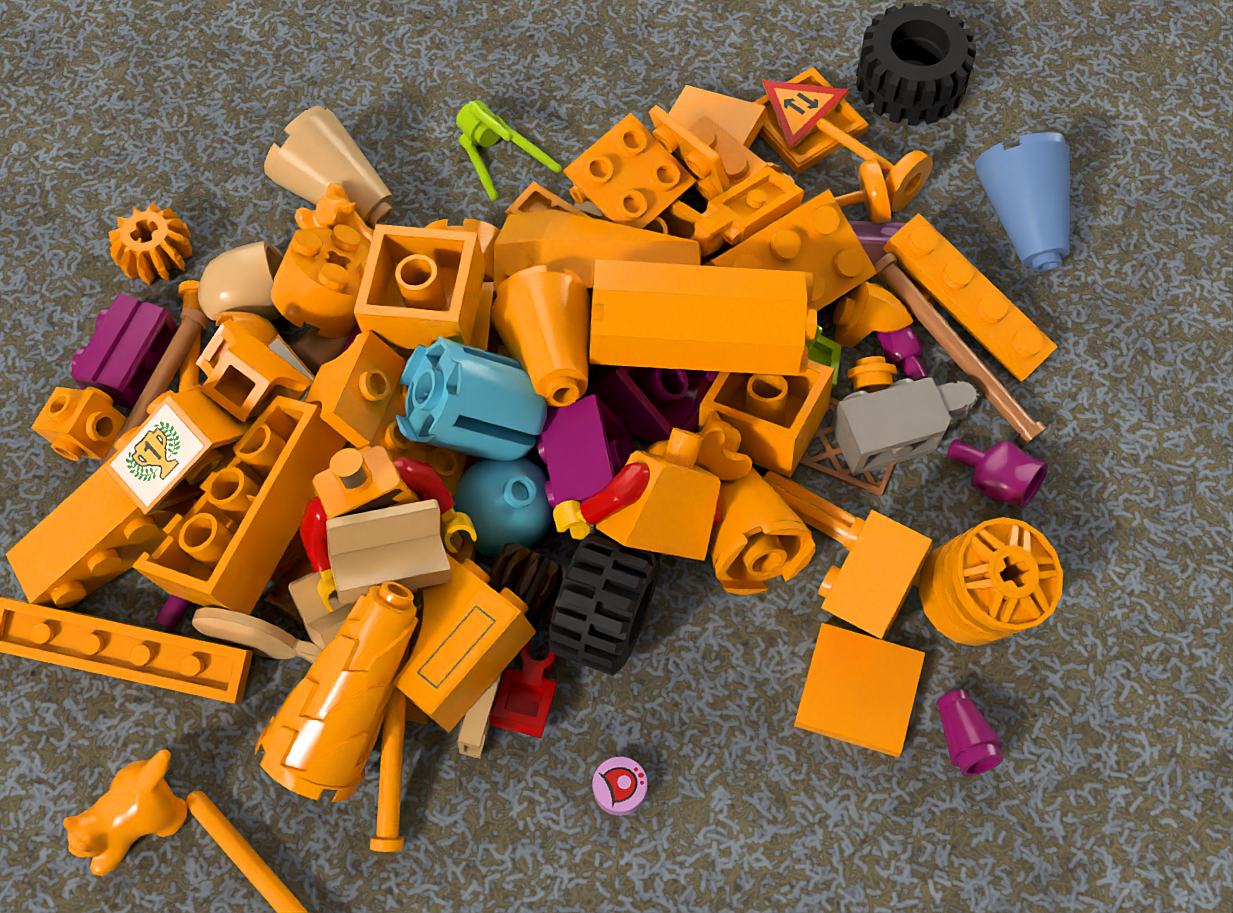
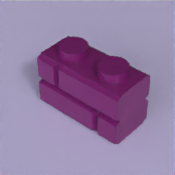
[70,293,178,410]

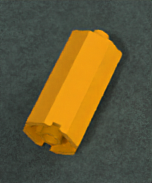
[589,259,817,377]

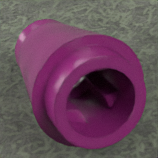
[936,690,1003,776]

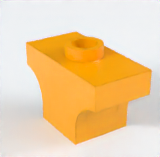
[195,319,313,422]
[304,330,406,448]

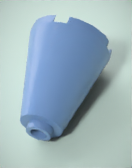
[975,132,1070,272]

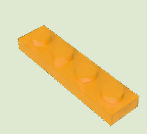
[882,213,1058,383]

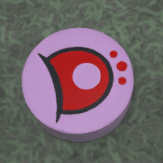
[592,757,647,816]

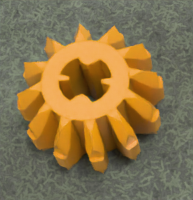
[108,202,193,286]

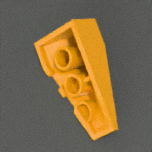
[494,210,701,301]

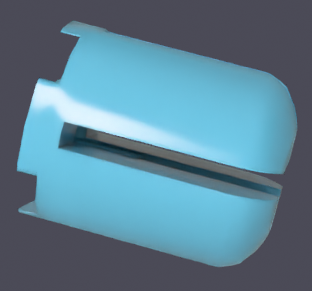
[396,336,548,462]

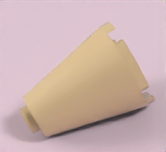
[264,106,394,228]

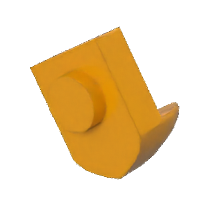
[832,281,913,348]

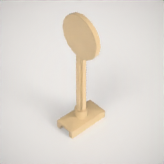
[192,607,508,759]

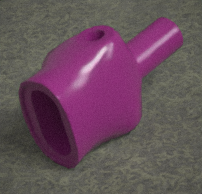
[947,439,1048,509]

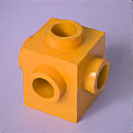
[31,387,127,461]

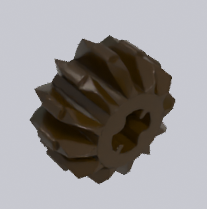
[488,542,568,619]

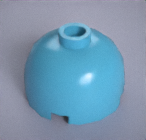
[452,457,554,557]

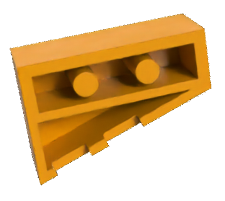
[6,459,197,608]

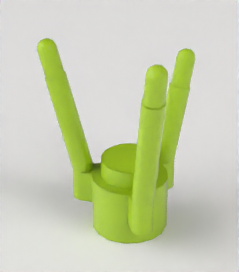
[456,100,562,201]

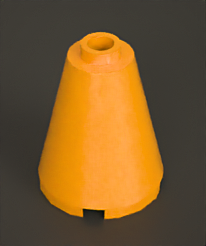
[490,266,591,407]
[709,452,815,595]

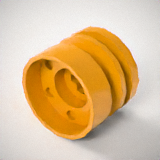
[918,517,1063,646]

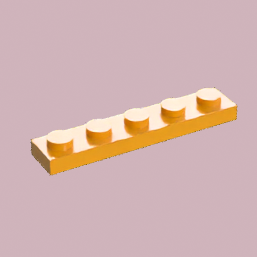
[0,597,254,704]

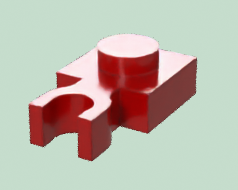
[490,640,557,739]

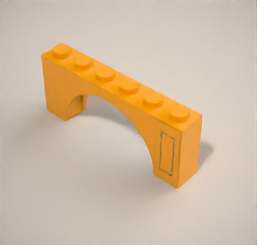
[270,526,536,733]

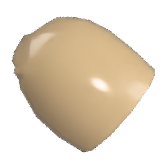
[198,240,284,321]

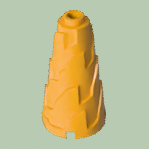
[255,581,418,802]

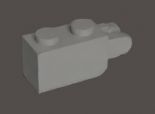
[831,377,979,476]

